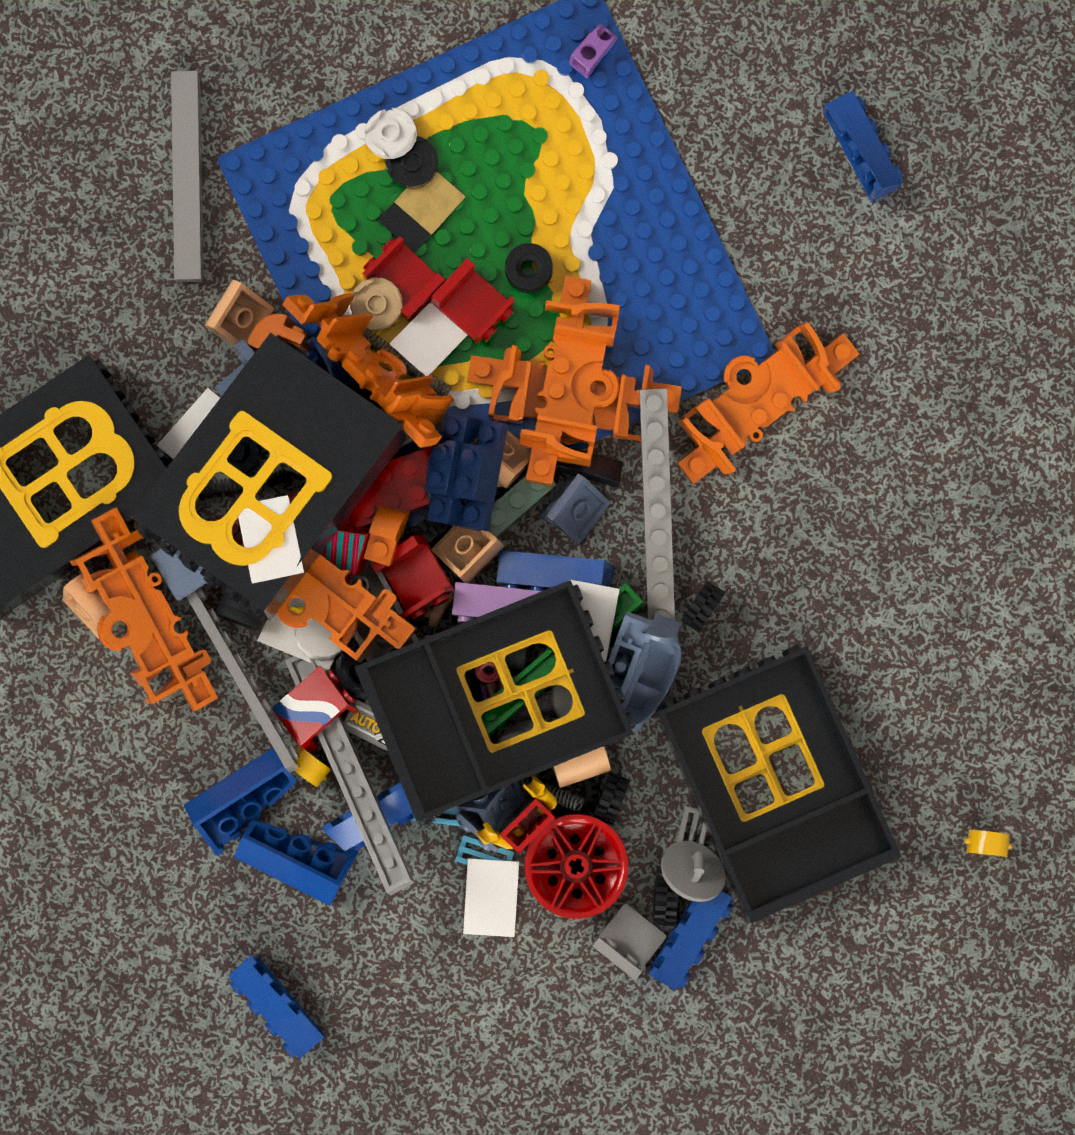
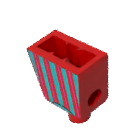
[320,524,370,585]

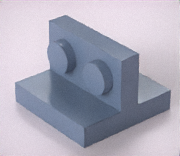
[540,474,611,545]

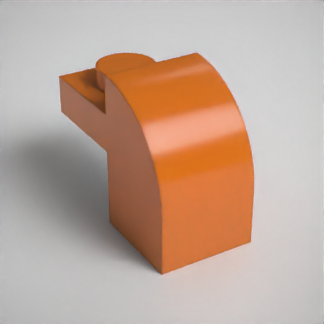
[247,314,311,352]
[364,504,410,566]

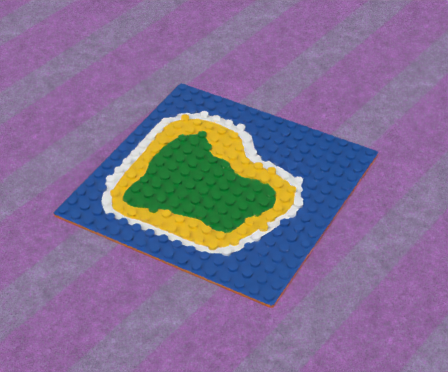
[217,0,775,531]

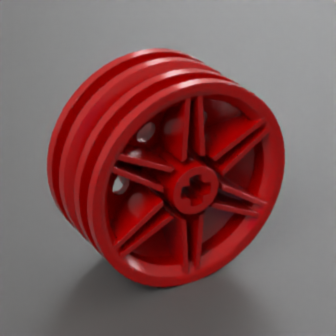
[525,814,628,919]

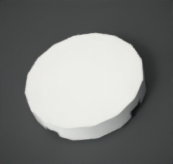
[364,108,417,159]
[295,618,343,661]

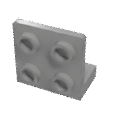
[592,904,667,980]

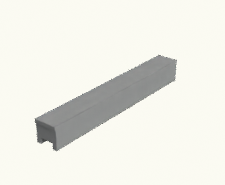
[171,71,204,283]

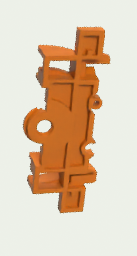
[519,275,620,487]
[282,293,454,448]
[677,322,859,484]
[467,345,682,445]
[70,507,218,711]
[235,518,417,663]

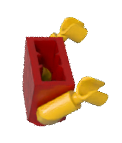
[475,775,557,853]

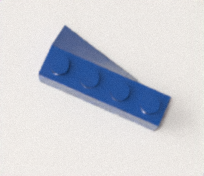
[822,91,903,202]
[497,550,615,591]
[184,748,297,856]
[322,782,414,851]
[234,820,359,906]
[647,891,733,991]
[229,953,326,1059]

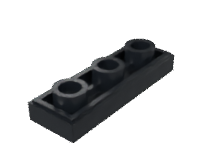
[555,446,623,488]

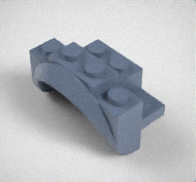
[608,611,682,731]

